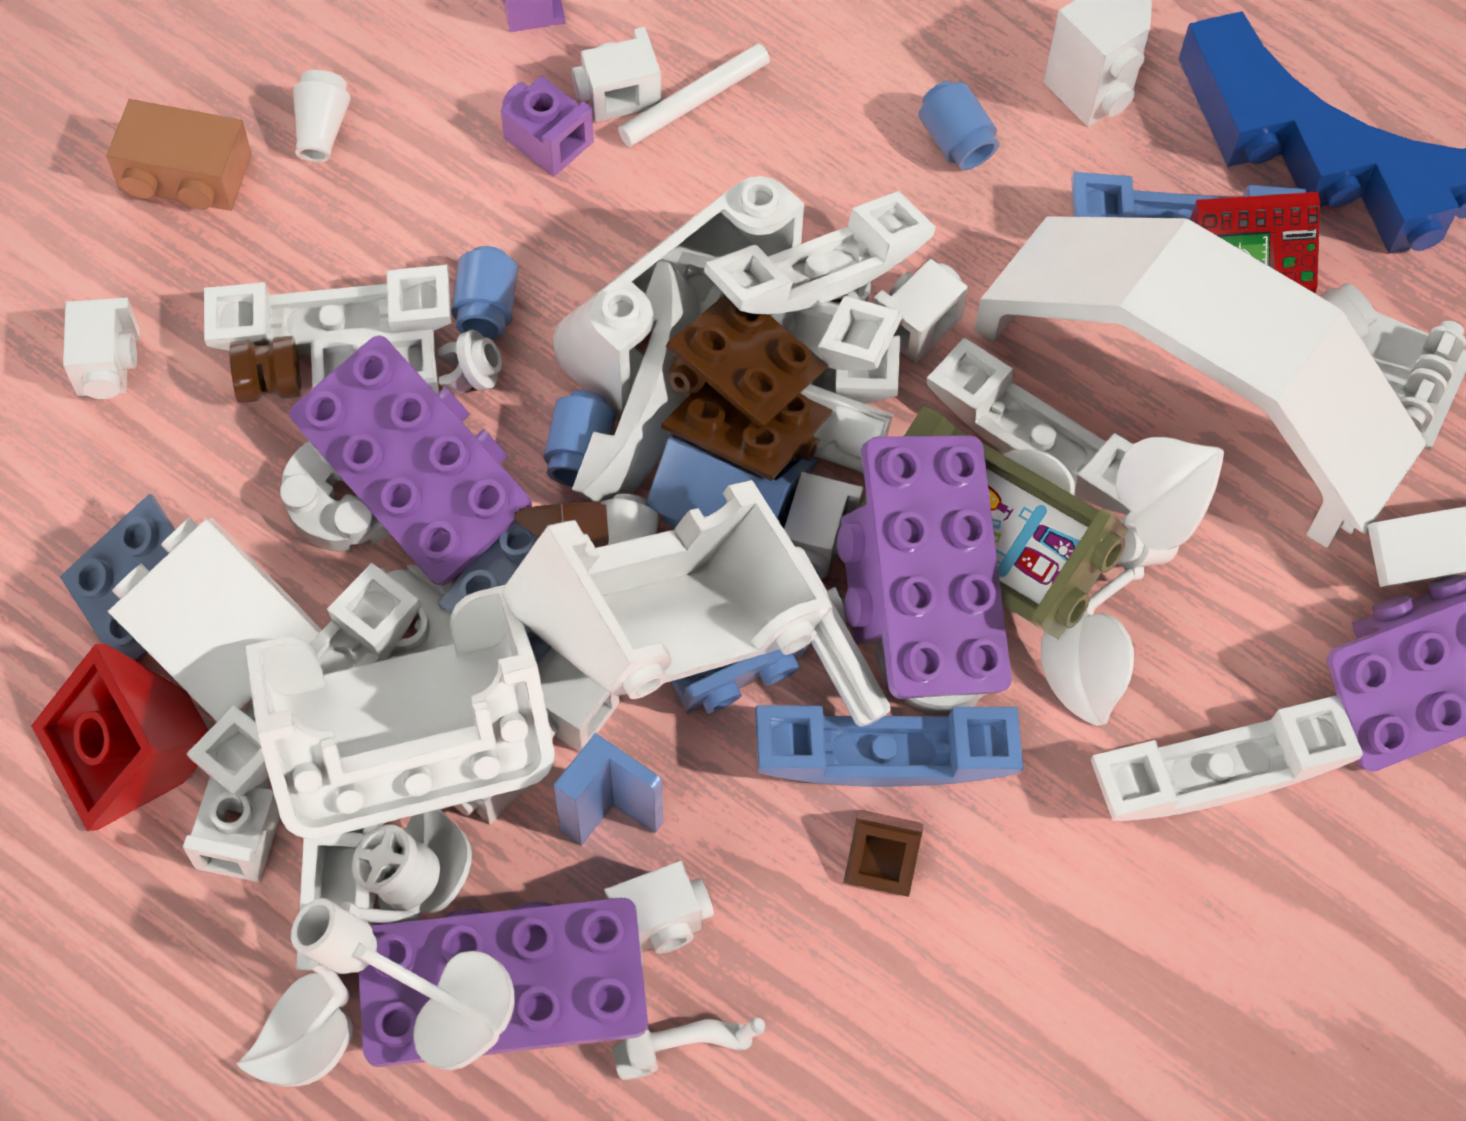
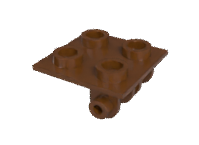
[665,294,828,430]
[661,382,833,481]

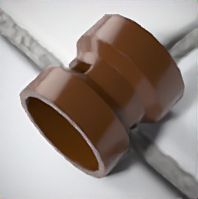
[229,335,301,403]

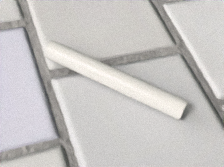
[618,43,770,147]

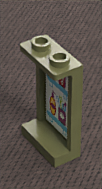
[858,405,1128,640]

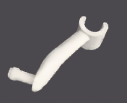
[612,1017,765,1080]

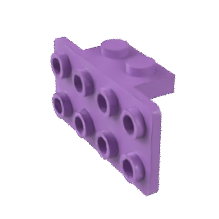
[290,336,532,586]
[837,436,1012,699]
[1327,575,1466,772]
[359,898,648,1067]

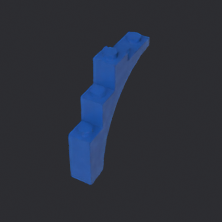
[1178,11,1466,254]

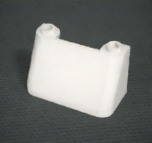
[553,176,804,422]
[502,480,833,699]
[245,585,555,839]

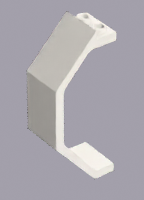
[974,216,1427,548]

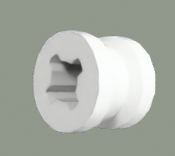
[352,824,440,910]

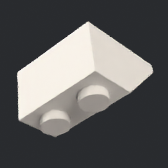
[1043,0,1152,127]

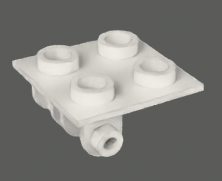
[1362,311,1466,450]

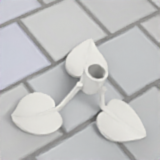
[1003,437,1224,726]
[237,809,515,1087]

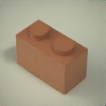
[106,98,252,211]

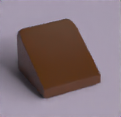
[515,501,609,548]
[843,810,923,897]

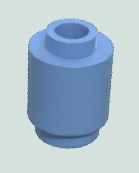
[918,81,999,170]
[451,246,518,340]
[544,390,616,487]

